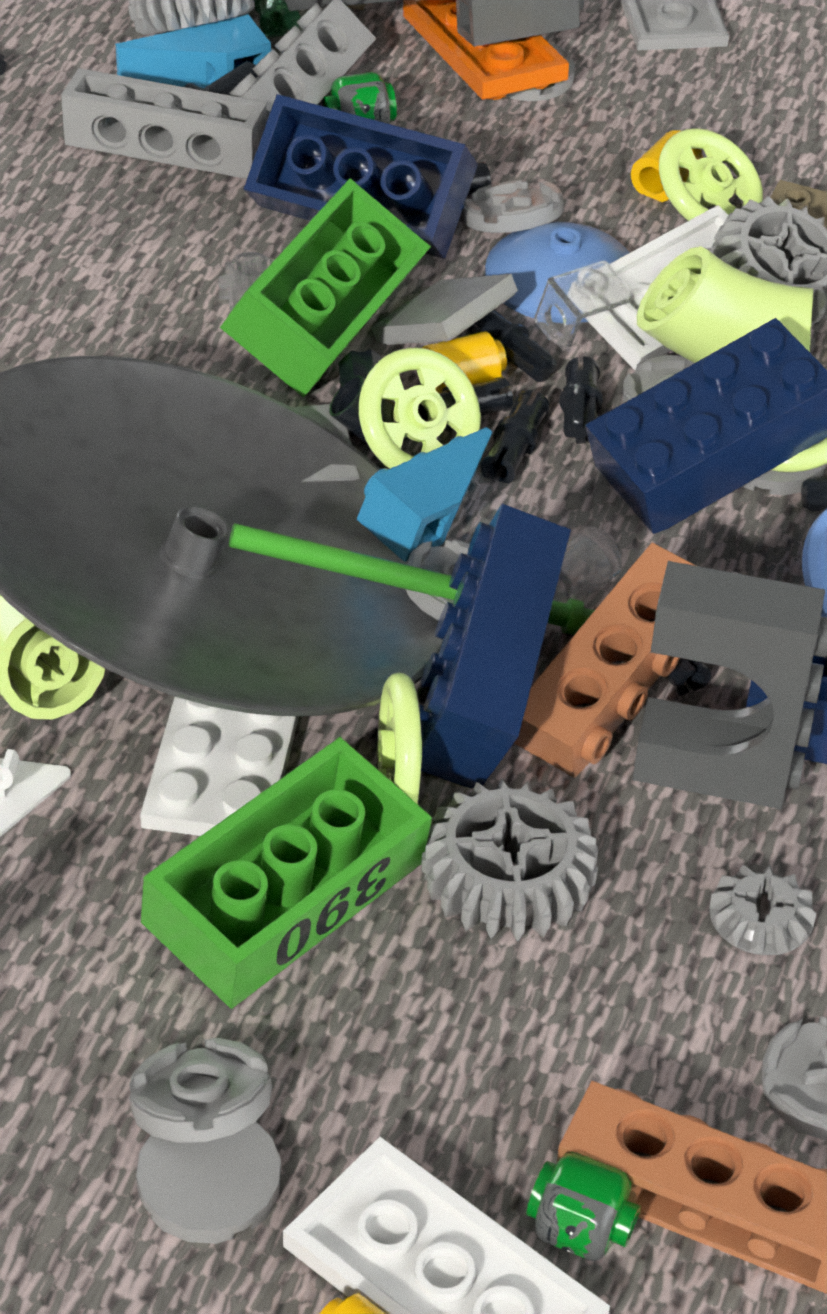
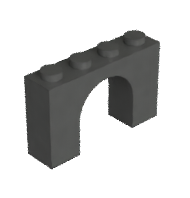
[456,0,584,47]
[632,561,827,809]

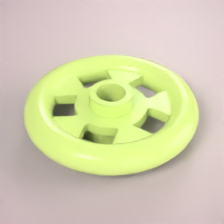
[659,129,763,221]
[359,348,481,469]
[377,672,422,804]

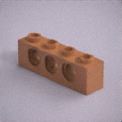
[514,543,696,778]
[557,1081,827,1294]

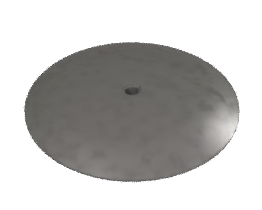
[0,356,443,716]

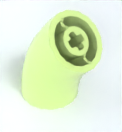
[636,246,814,363]
[0,595,105,719]

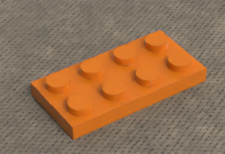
[403,0,569,100]

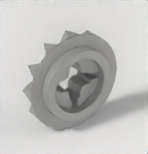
[709,864,816,955]

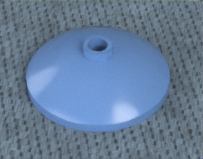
[485,221,630,323]

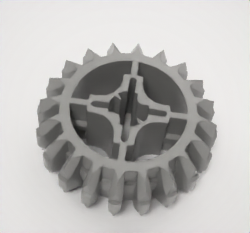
[128,0,255,35]
[711,196,827,327]
[421,779,598,942]

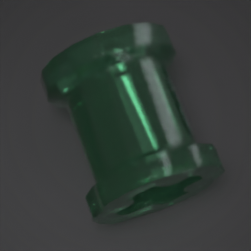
[254,0,301,37]

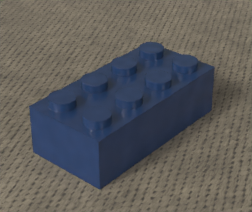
[244,94,478,259]
[585,318,827,534]
[418,503,571,788]

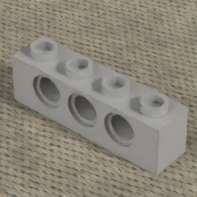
[230,0,376,120]
[61,68,267,179]

